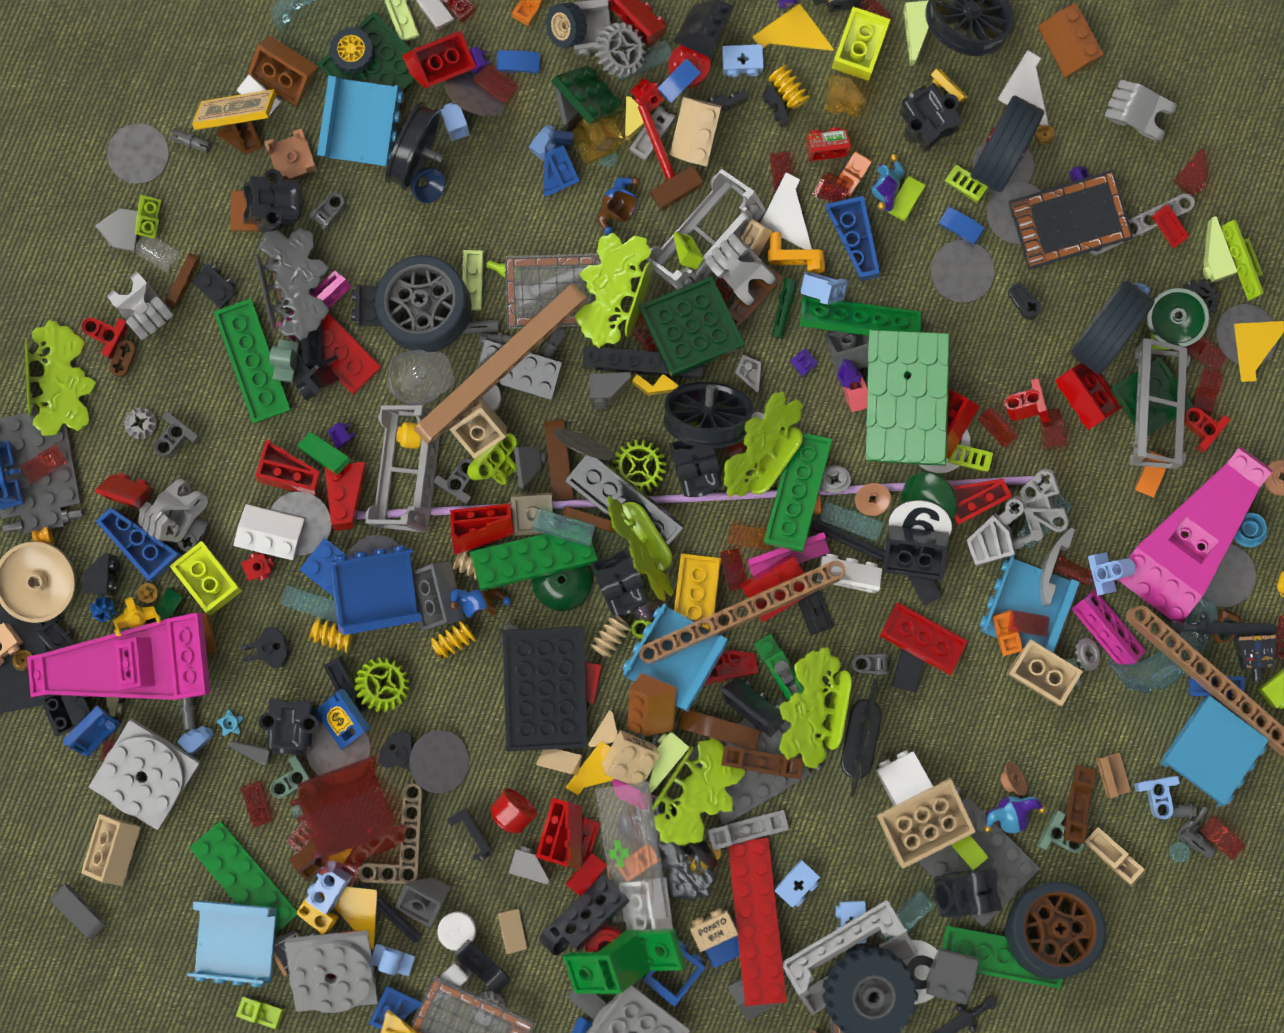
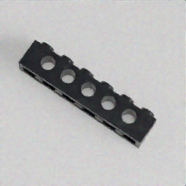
[582,346,704,380]

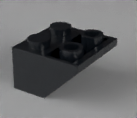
[82,553,120,596]
[40,695,94,737]

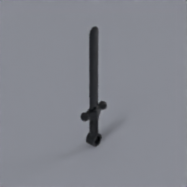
[1169,612,1277,644]
[933,996,997,1033]

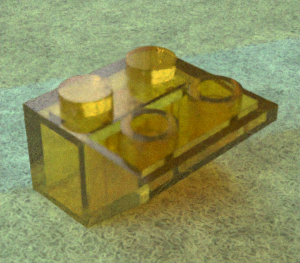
[824,75,867,116]
[572,117,624,164]

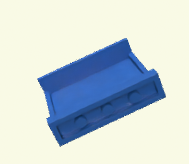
[329,545,422,635]

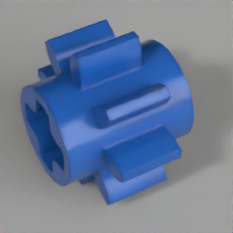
[90,597,116,622]

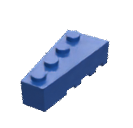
[825,196,880,281]
[96,507,184,582]

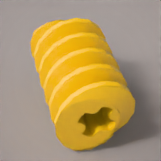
[769,65,810,109]
[308,618,353,653]
[431,621,476,661]

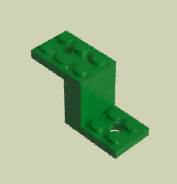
[563,929,687,994]

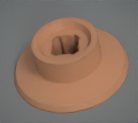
[1264,460,1284,496]
[855,483,891,516]
[1001,761,1027,795]

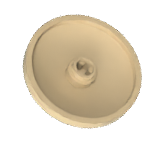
[0,541,76,623]

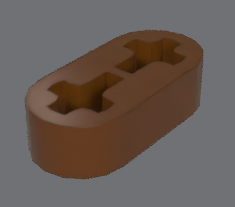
[109,340,137,378]

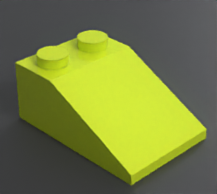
[832,7,890,81]
[170,541,243,616]

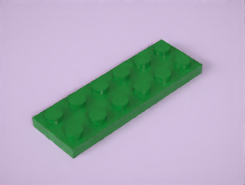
[800,295,921,336]
[214,298,291,424]
[764,433,833,553]
[470,524,598,591]
[189,821,298,935]
[942,925,1067,989]

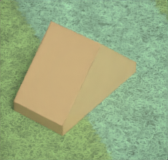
[588,711,618,747]

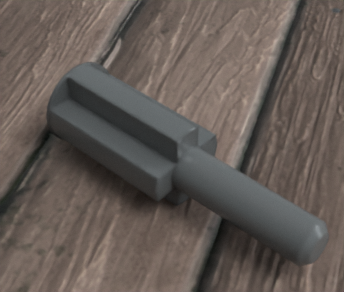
[1176,806,1208,843]

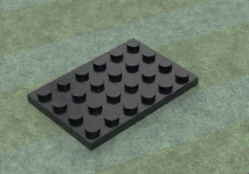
[502,626,587,752]

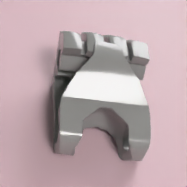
[1105,80,1177,141]
[705,233,777,306]
[107,272,173,340]
[138,479,208,542]

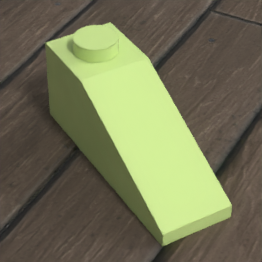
[904,1,928,66]
[1203,217,1237,283]
[647,732,689,794]

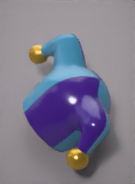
[872,154,905,212]
[983,796,1047,833]

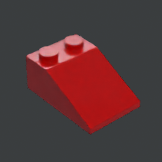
[94,473,153,509]

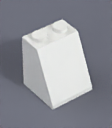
[876,750,933,806]

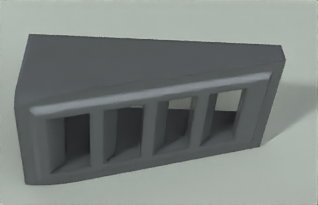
[229,741,272,766]

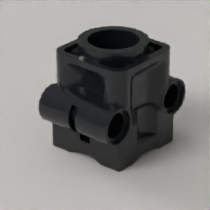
[899,83,962,152]
[243,169,302,233]
[668,440,723,497]
[590,548,650,616]
[259,698,323,755]
[934,869,1002,918]

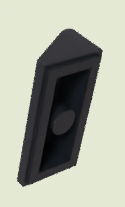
[798,590,834,635]
[891,649,924,692]

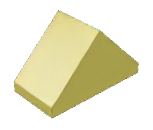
[625,97,645,141]

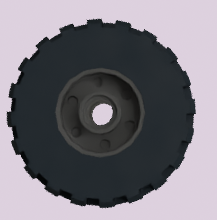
[822,945,918,1033]

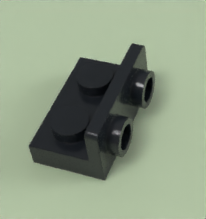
[191,263,238,309]
[352,284,381,327]

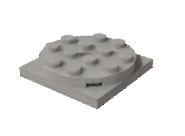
[89,718,201,830]
[285,931,378,1013]
[587,986,690,1033]

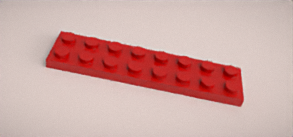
[728,838,787,1007]

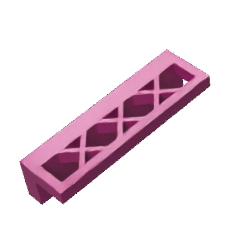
[277,270,351,341]
[747,532,830,576]
[1071,589,1147,671]

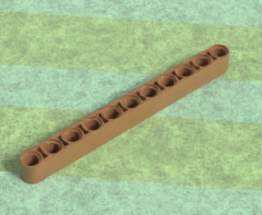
[414,283,588,445]
[639,560,846,665]
[1126,606,1284,757]

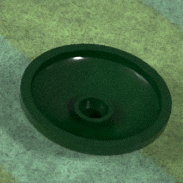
[1147,287,1209,347]
[901,472,958,522]
[532,565,592,611]

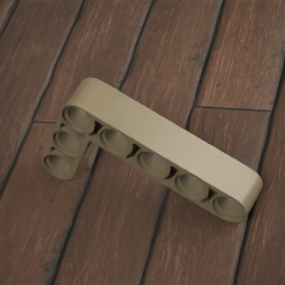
[358,783,423,884]

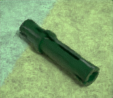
[771,278,797,339]

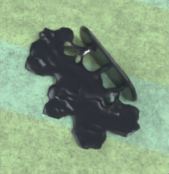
[841,679,882,797]
[619,796,718,901]

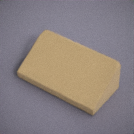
[741,219,772,257]
[536,749,582,775]
[498,909,527,954]

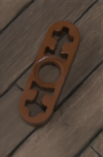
[166,253,200,309]
[561,506,616,534]

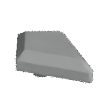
[735,355,761,393]

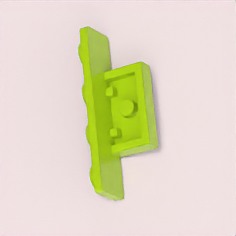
[1221,220,1264,300]

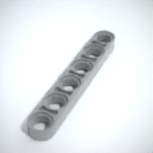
[1089,194,1195,256]

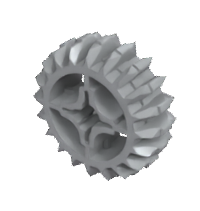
[594,23,646,77]

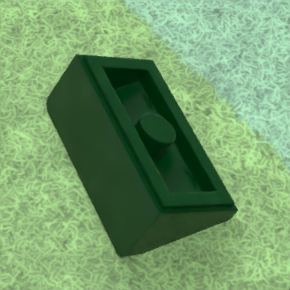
[146,588,186,624]

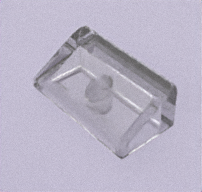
[135,236,181,273]

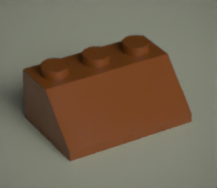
[1037,3,1104,78]
[247,36,319,106]
[628,673,678,736]

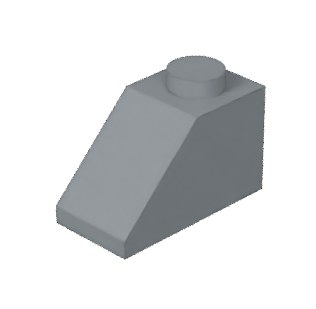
[509,846,550,884]

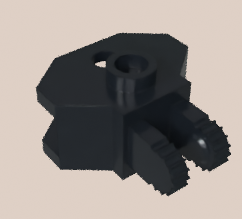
[241,627,289,669]
[379,731,413,772]

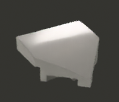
[95,208,137,252]

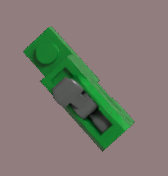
[753,634,804,702]

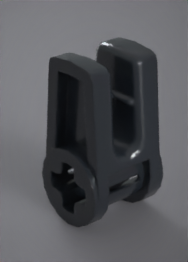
[1007,282,1041,320]

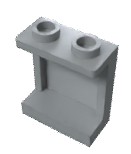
[574,0,612,56]

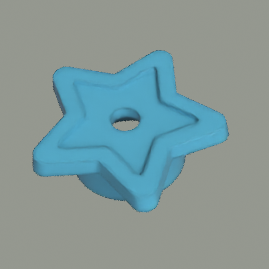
[217,710,243,736]

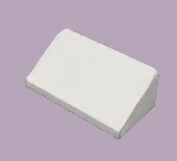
[415,0,454,31]

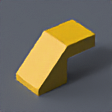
[632,374,679,395]

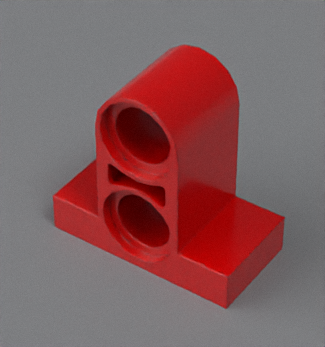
[81,317,129,360]
[1004,378,1050,423]
[1184,407,1230,453]

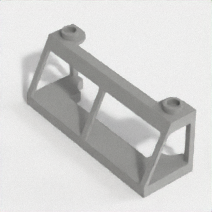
[645,169,766,290]
[1130,339,1190,469]
[365,405,440,533]
[782,900,918,1015]

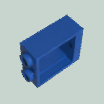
[642,940,705,1006]

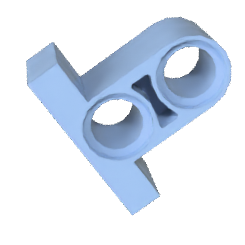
[801,272,848,305]
[1088,552,1136,595]
[1134,776,1179,819]
[372,944,415,976]

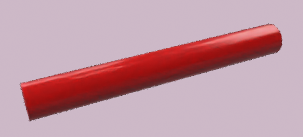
[637,103,675,180]

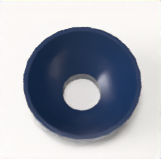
[411,167,445,204]

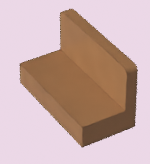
[1096,753,1131,798]

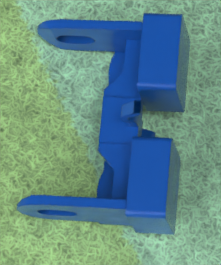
[0,440,25,510]

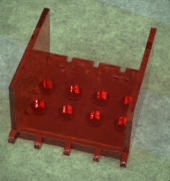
[290,755,406,876]

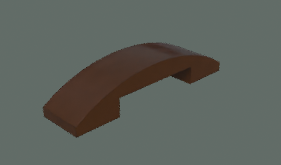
[728,265,783,329]
[544,419,573,501]
[678,710,761,751]
[721,745,804,780]
[1064,765,1096,845]

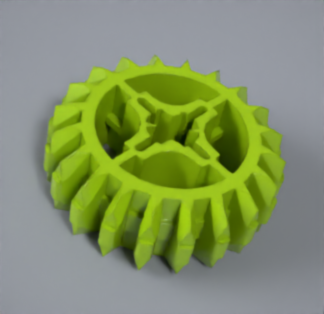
[612,440,666,492]
[355,658,409,712]

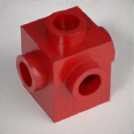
[630,78,664,112]
[241,552,275,581]

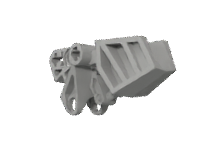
[967,469,1069,566]

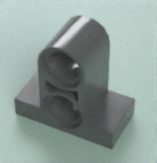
[154,411,202,458]
[433,459,472,505]

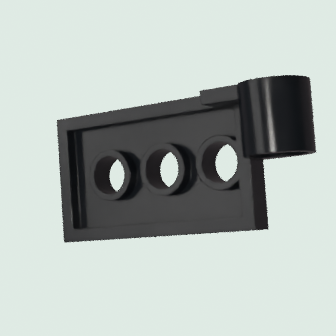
[539,874,630,956]

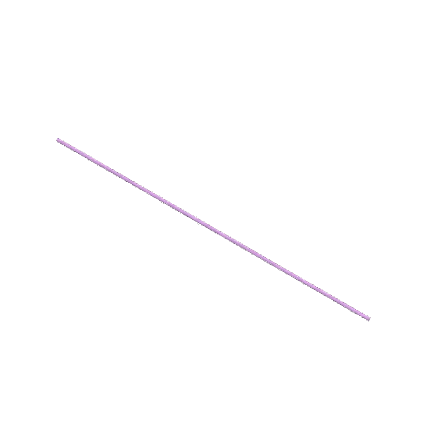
[329,476,1042,520]

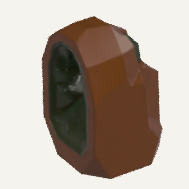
[1212,608,1241,644]

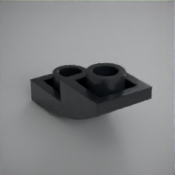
[762,85,788,127]
[708,90,749,112]

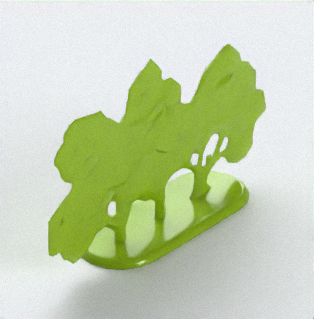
[575,233,653,348]
[25,320,96,436]
[724,392,803,498]
[607,496,674,601]
[779,647,852,769]
[649,738,745,846]

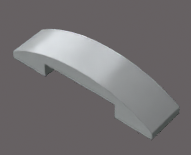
[1039,528,1075,607]
[707,810,789,850]

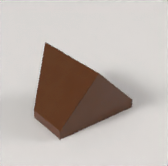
[215,121,262,155]

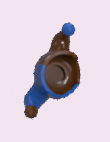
[597,177,640,235]
[450,588,511,618]

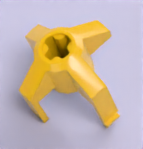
[113,597,161,637]

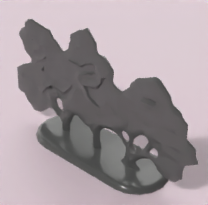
[255,228,329,341]

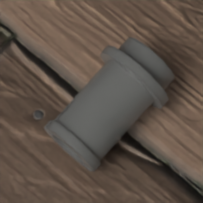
[1170,803,1196,820]

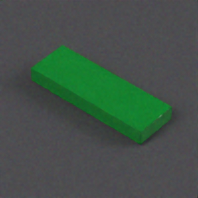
[297,432,351,475]

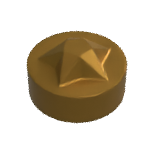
[1035,125,1055,145]
[137,583,159,604]
[12,650,32,671]

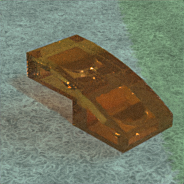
[727,523,770,551]

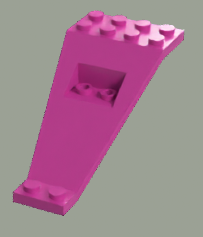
[1118,447,1273,623]
[27,613,211,700]

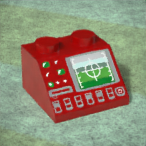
[805,127,851,162]

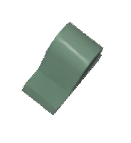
[270,340,300,383]
[270,755,319,798]
[1036,810,1085,853]

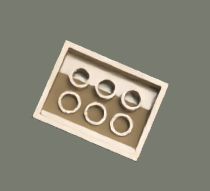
[877,778,975,869]

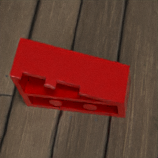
[255,439,321,496]
[952,479,1012,525]

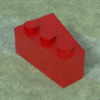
[947,389,980,458]
[325,462,368,531]
[450,503,514,555]
[536,798,582,870]

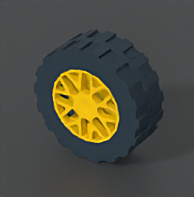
[329,27,375,74]

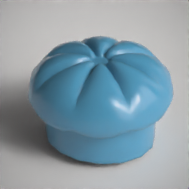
[1234,513,1268,548]

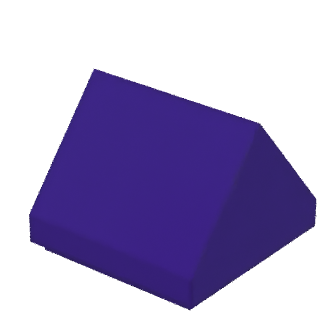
[1068,166,1090,182]

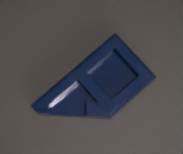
[551,130,573,150]

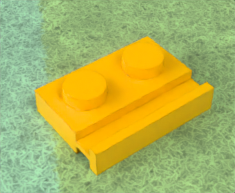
[931,69,968,103]

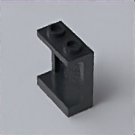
[447,808,493,862]

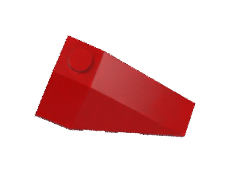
[704,650,759,686]

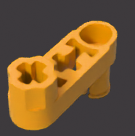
[768,232,825,274]

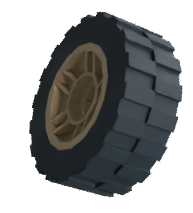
[546,2,587,48]

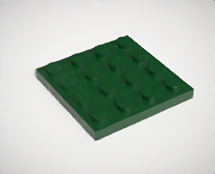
[317,11,416,92]
[639,276,745,377]

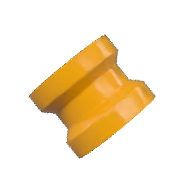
[32,526,54,545]

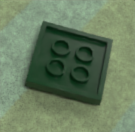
[551,65,626,125]
[1109,357,1193,436]

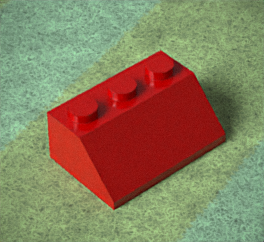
[608,0,666,48]
[402,31,477,89]
[1054,363,1121,430]

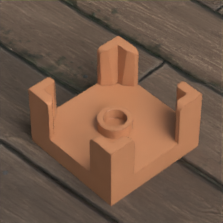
[264,128,318,180]

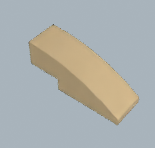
[1085,827,1146,887]

